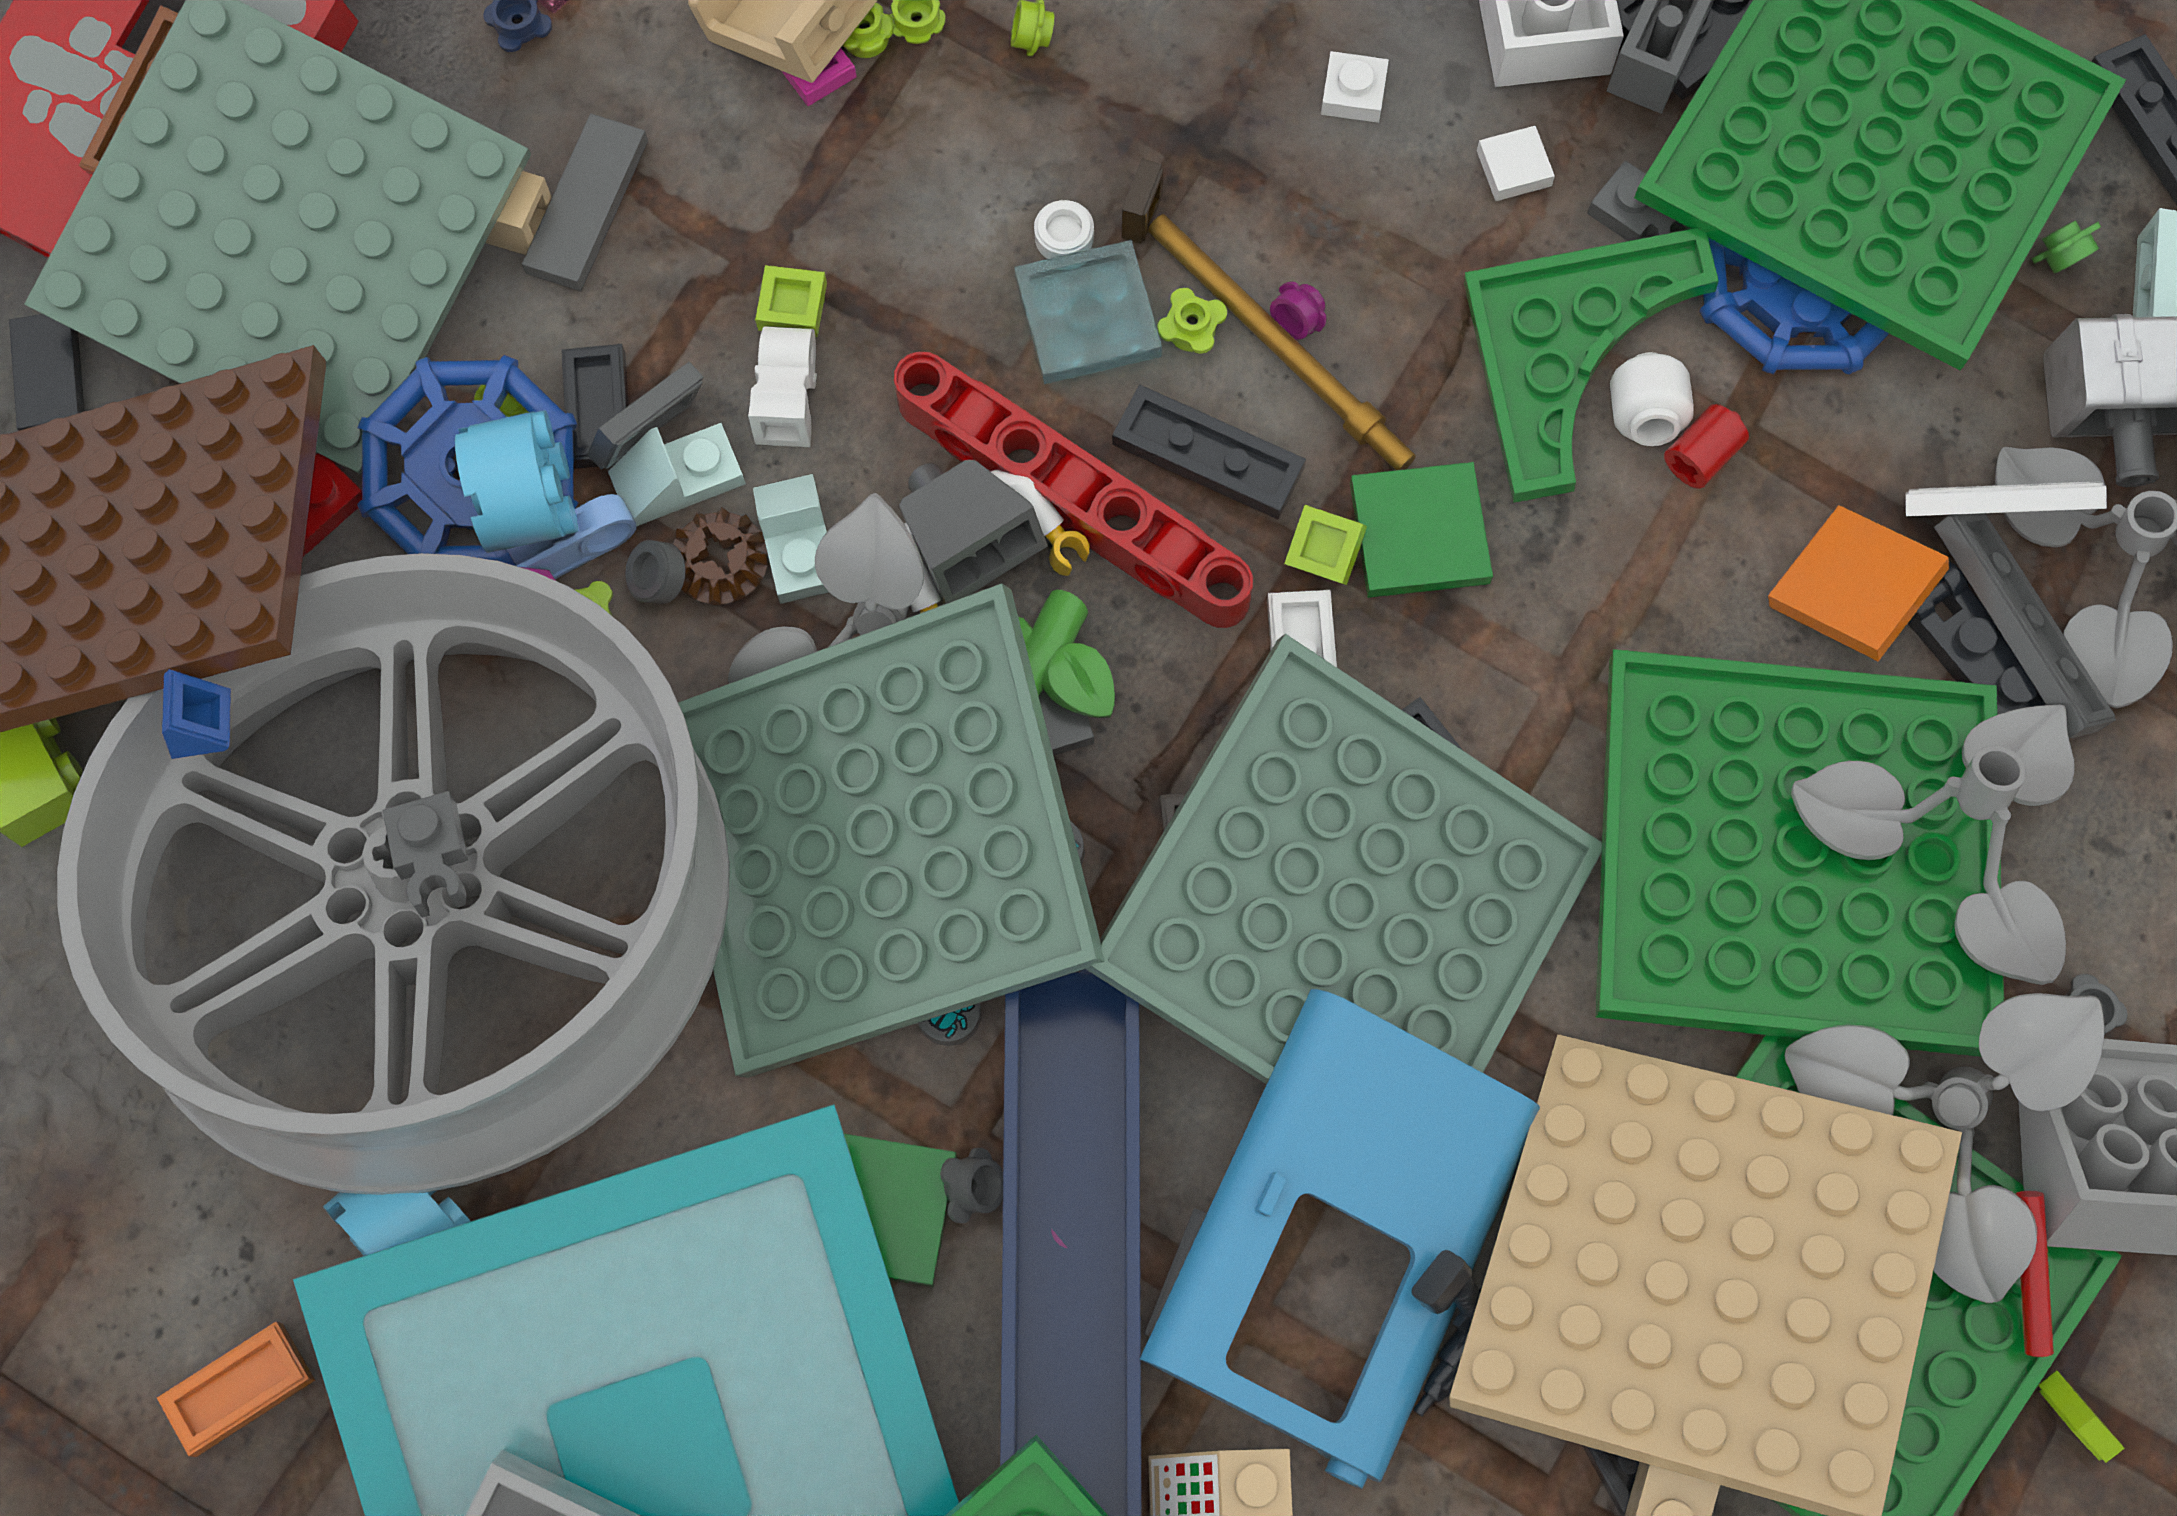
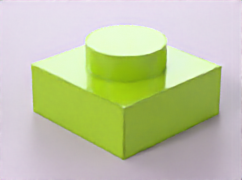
[755,265,827,337]
[1284,505,1367,585]

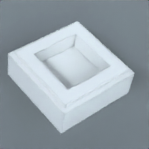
[1477,126,1555,201]

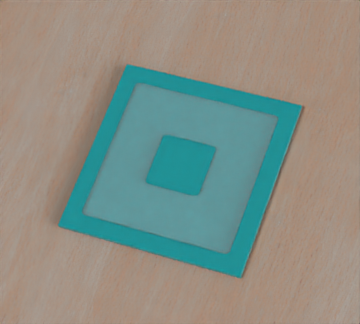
[293,1104,959,1516]

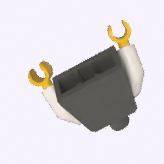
[899,460,1089,613]

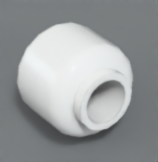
[1610,352,1694,446]

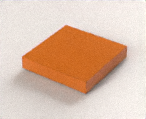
[1768,505,1949,662]

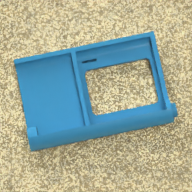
[1140,989,1540,1489]

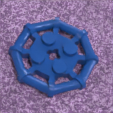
[1699,238,1889,375]
[357,355,579,566]

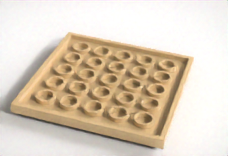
[1449,1035,1962,1516]

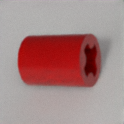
[1664,404,1749,489]

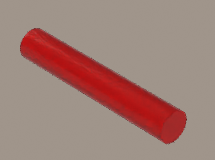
[2015,1191,2054,1357]

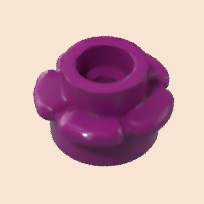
[1270,281,1327,340]

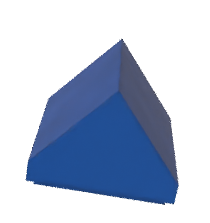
[162,669,231,759]

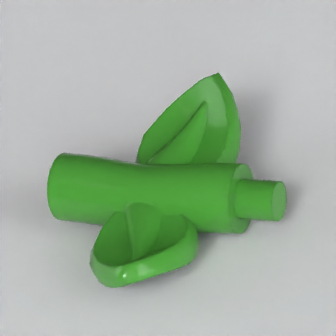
[1018,590,1115,718]

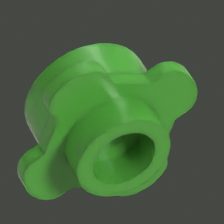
[2031,220,2101,274]

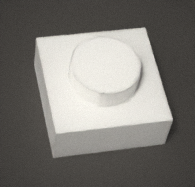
[1321,51,1389,123]

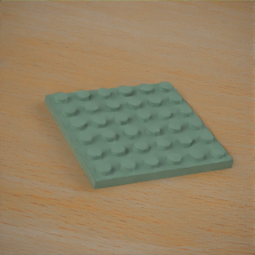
[24,0,531,475]
[678,584,1105,1078]
[1086,634,1602,1085]

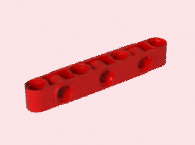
[894,352,1253,628]

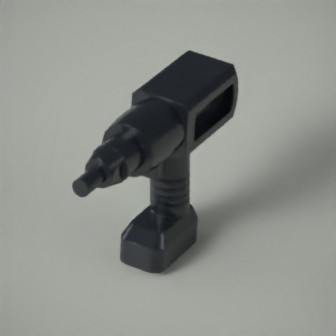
[1411,1250,1483,1417]

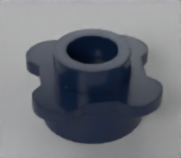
[483,0,552,52]

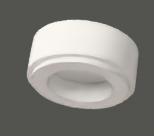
[1034,200,1094,264]

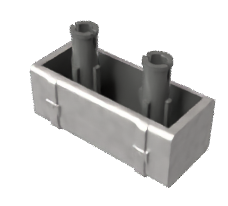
[2043,314,2177,487]

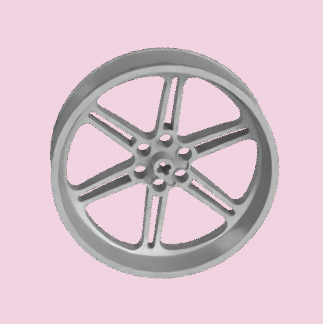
[57,553,730,1195]

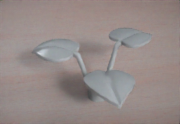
[1995,447,2177,708]
[728,493,924,684]
[1791,705,2074,985]
[1785,993,2104,1303]

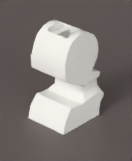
[748,326,817,447]

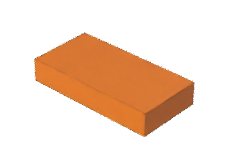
[157,1321,315,1457]

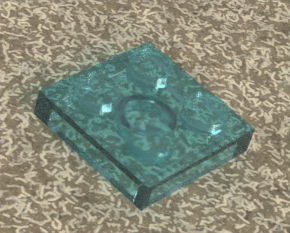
[1014,240,1162,384]

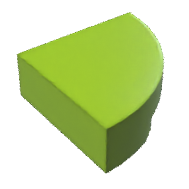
[2039,1371,2125,1463]

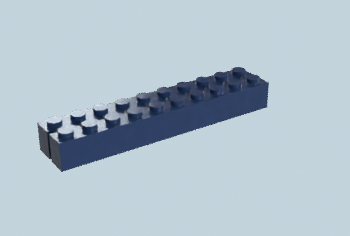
[1000,969,1141,1516]

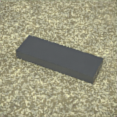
[522,113,648,291]

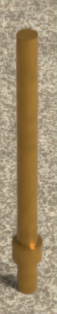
[1148,214,1416,470]

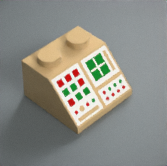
[1148,1449,1293,1516]

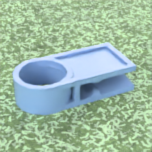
[507,494,636,579]

